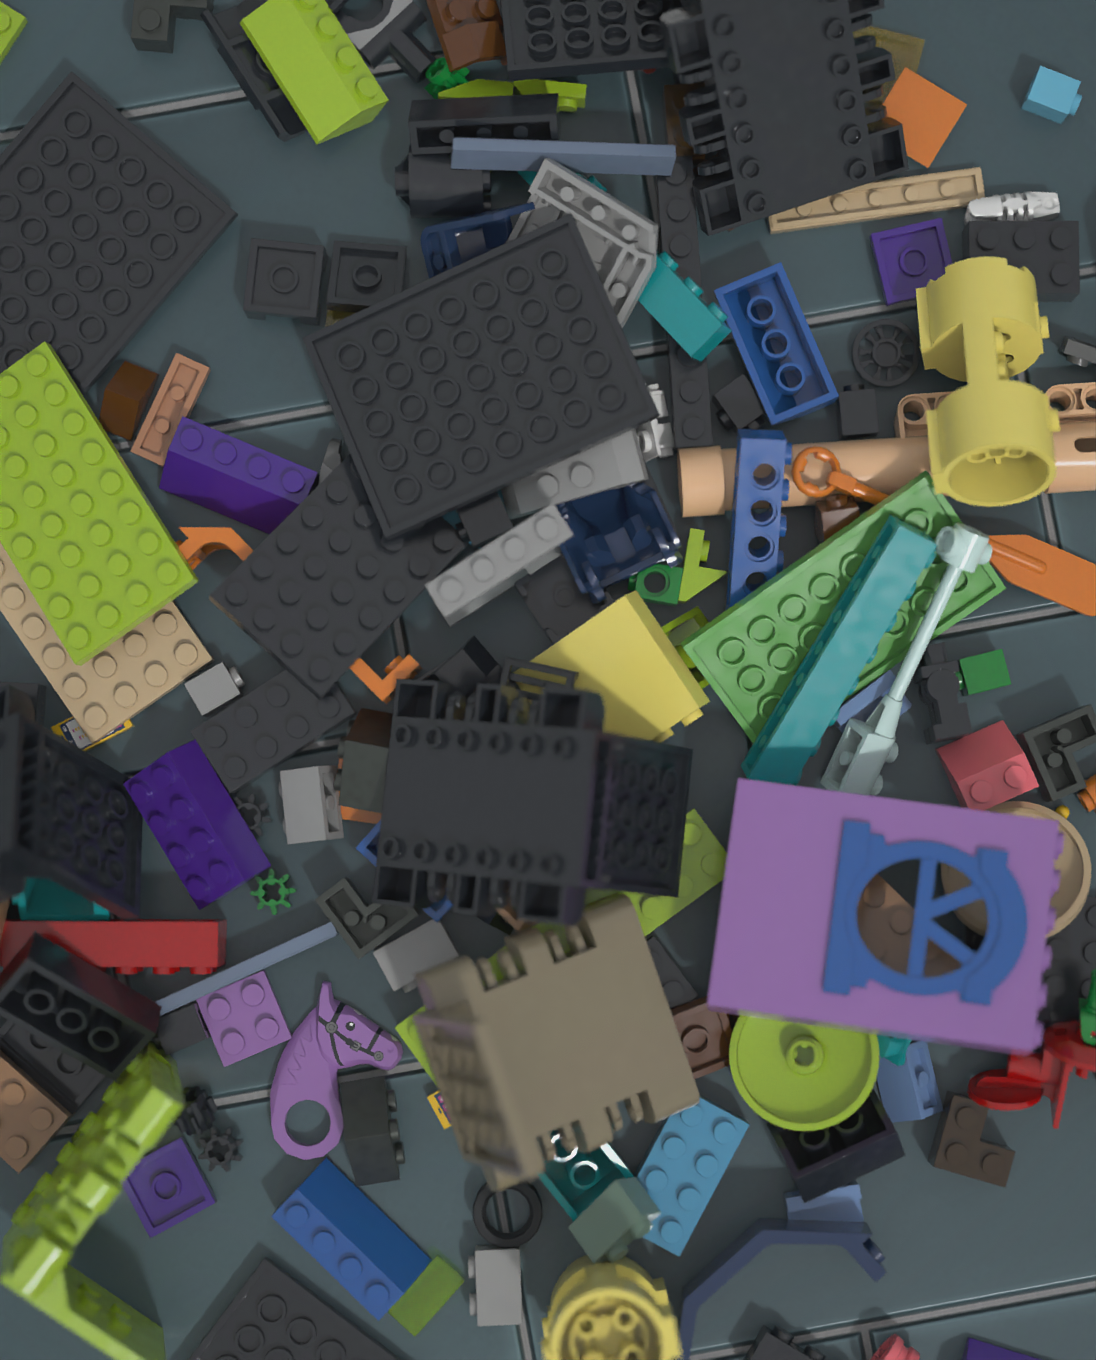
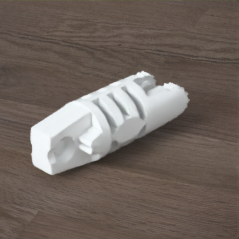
[964,192,1060,225]

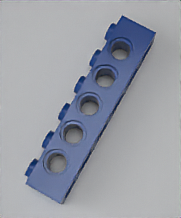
[725,429,792,611]

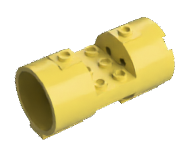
[916,257,1060,507]
[541,1255,681,1360]

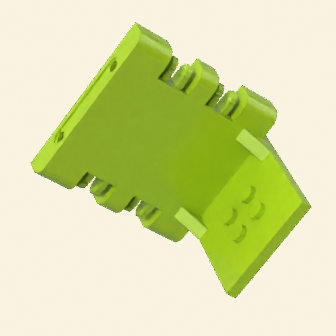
[0,1041,184,1360]

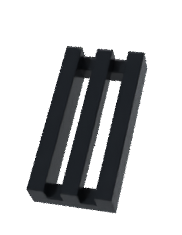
[499,656,579,700]

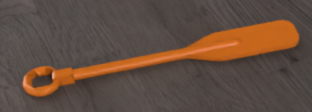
[791,446,1096,617]

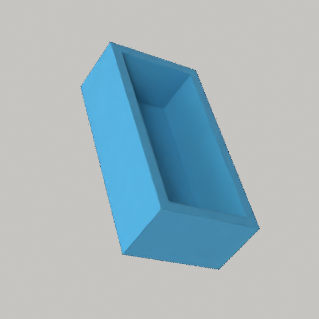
[634,1094,750,1257]

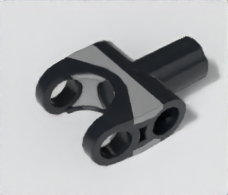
[334,0,437,83]

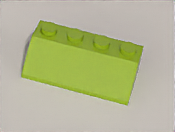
[240,0,388,145]

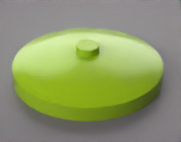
[729,1015,880,1131]

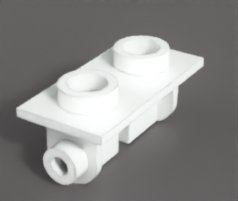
[636,384,675,462]

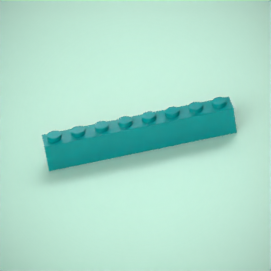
[517,171,732,362]
[740,515,937,786]

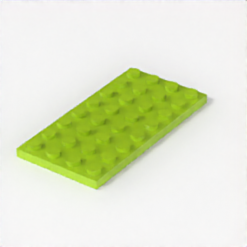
[0,341,199,666]

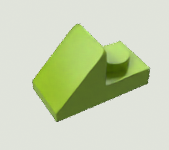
[514,79,587,112]
[678,528,728,604]

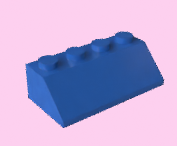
[713,262,839,426]
[271,1157,432,1321]

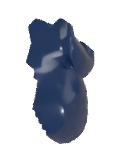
[555,482,683,604]

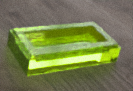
[388,1254,465,1337]

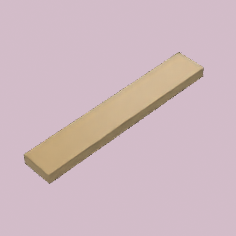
[768,167,985,234]

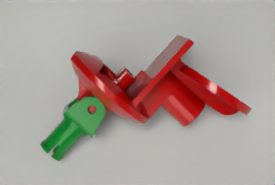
[967,969,1096,1129]

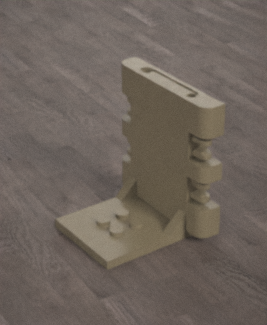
[413,893,700,1192]

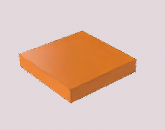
[882,67,967,168]

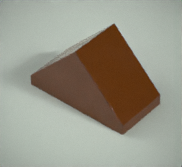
[99,361,159,442]

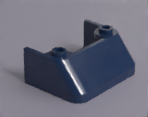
[420,202,535,279]

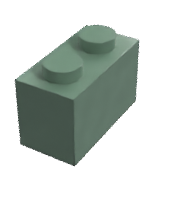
[568,1177,661,1264]

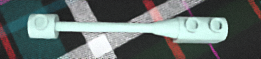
[820,522,992,796]

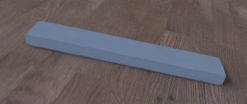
[451,138,676,176]
[155,922,339,1016]

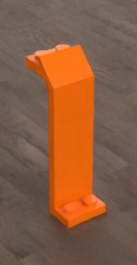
[175,527,423,704]

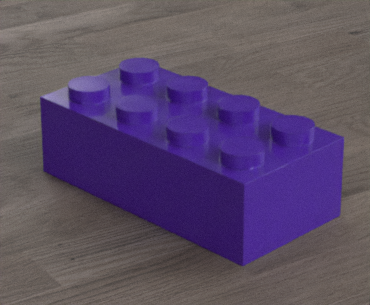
[123,739,272,910]

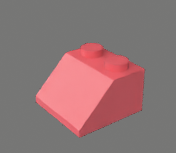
[935,720,1039,811]

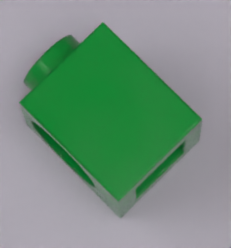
[627,564,683,607]
[955,649,1011,697]

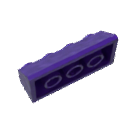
[159,416,320,535]

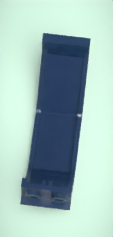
[674,1218,887,1360]

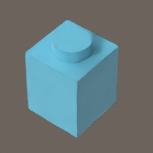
[1021,66,1082,124]

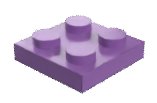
[196,970,292,1067]

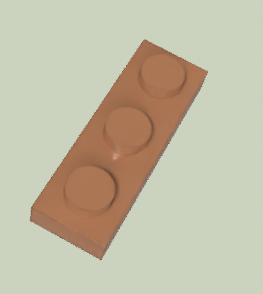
[130,353,211,468]

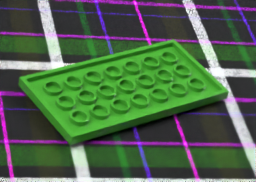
[680,470,1006,743]

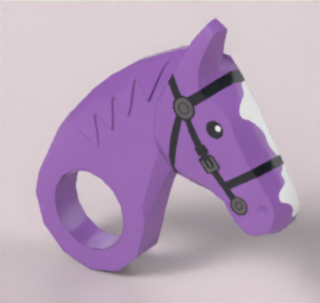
[270,981,403,1160]

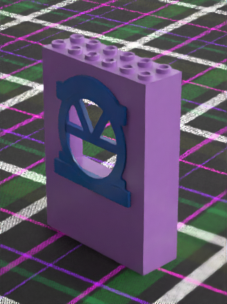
[707,778,1064,1056]

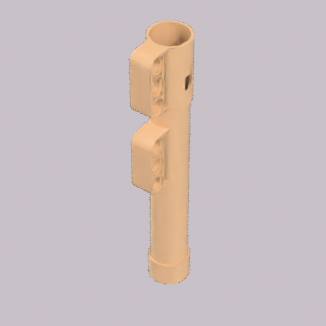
[677,382,1096,518]

